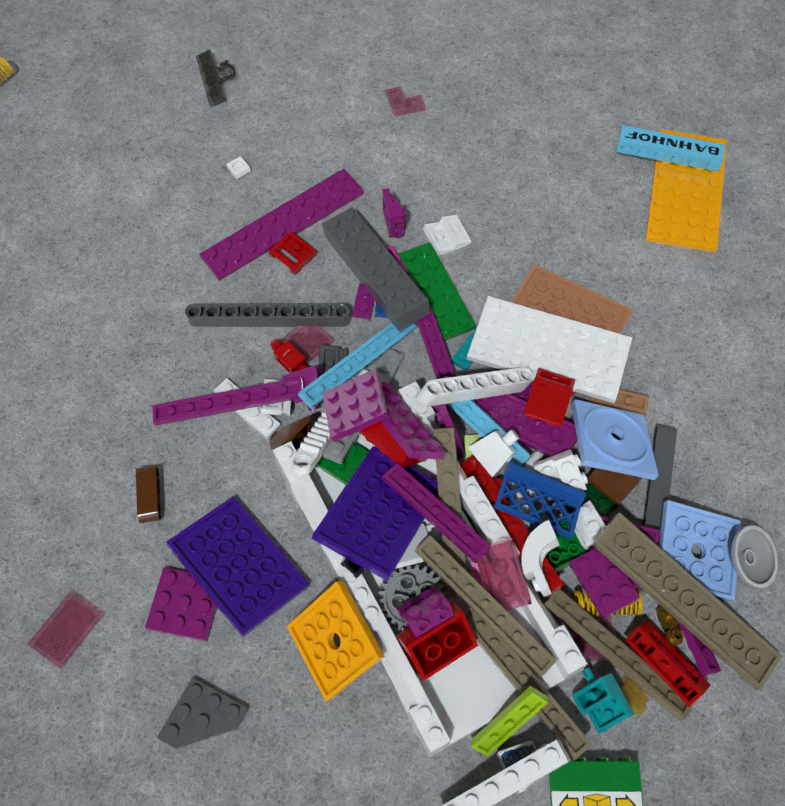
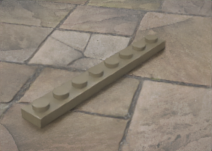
[433,427,467,597]
[414,536,557,677]
[544,589,694,722]
[463,607,592,760]

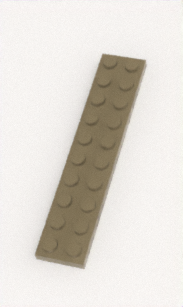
[592,512,782,690]

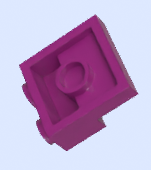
[382,188,406,238]
[396,587,454,638]

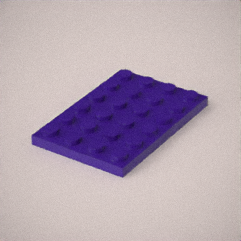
[311,446,439,581]
[166,497,309,638]

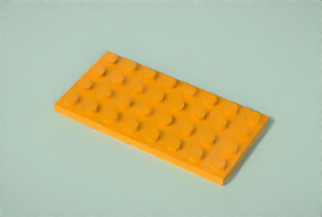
[645,129,727,253]

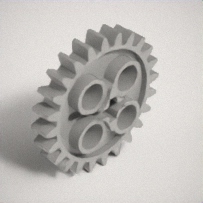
[378,564,447,632]

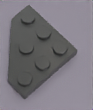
[157,678,248,749]

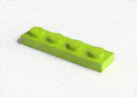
[470,686,548,757]

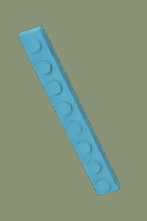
[298,323,417,409]

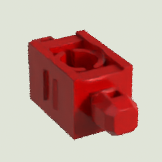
[270,339,308,373]

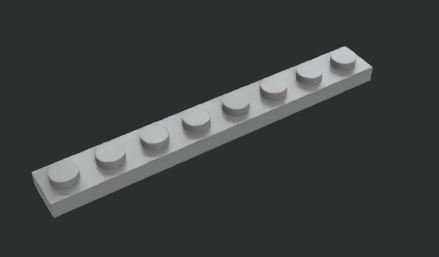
[323,349,404,465]

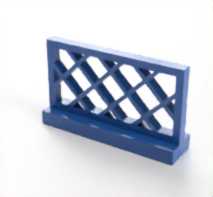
[494,462,586,539]

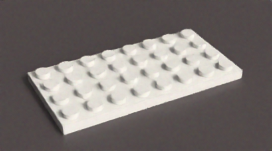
[466,296,633,403]

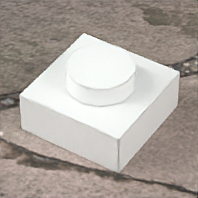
[226,156,251,179]

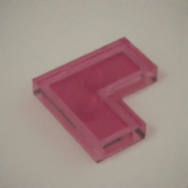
[385,86,426,117]

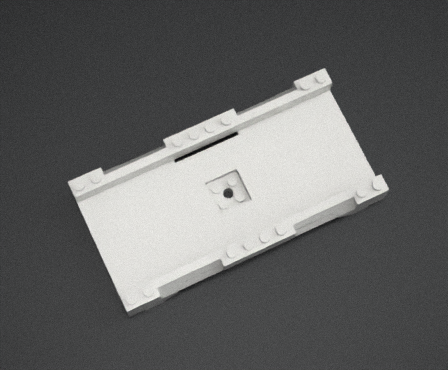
[273,382,587,758]

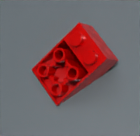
[523,368,575,427]

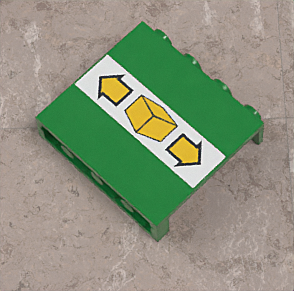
[549,757,644,806]

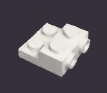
[533,449,588,501]

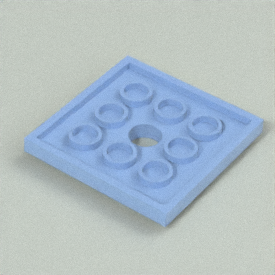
[571,399,659,480]
[659,500,741,602]

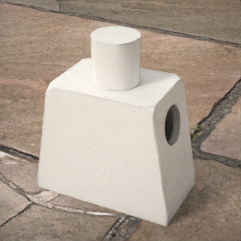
[469,429,519,477]

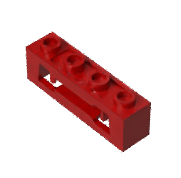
[625,619,711,707]

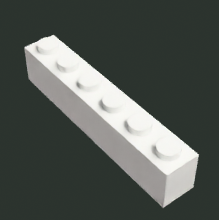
[442,739,572,806]

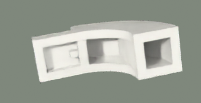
[521,520,560,597]

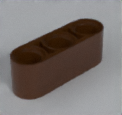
[136,466,161,523]

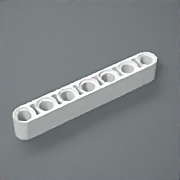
[417,367,535,406]

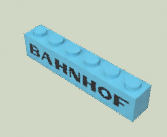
[616,125,725,172]

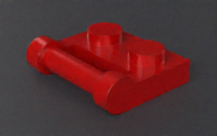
[269,231,317,275]

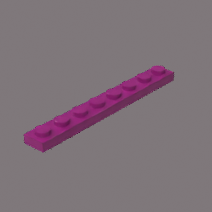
[152,377,304,426]

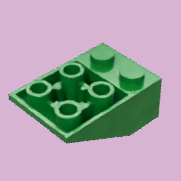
[518,520,586,585]

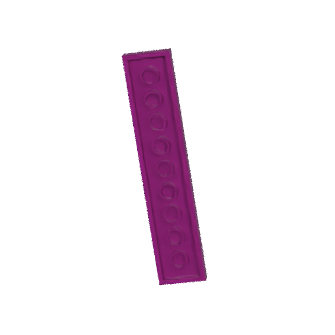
[199,169,364,281]

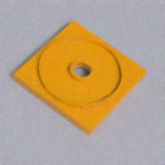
[286,580,385,702]

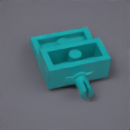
[572,667,634,734]

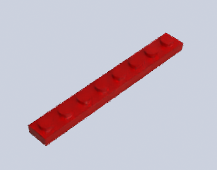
[460,455,565,597]

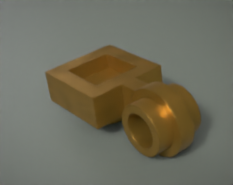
[656,606,684,646]

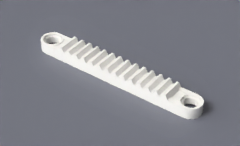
[292,369,369,475]

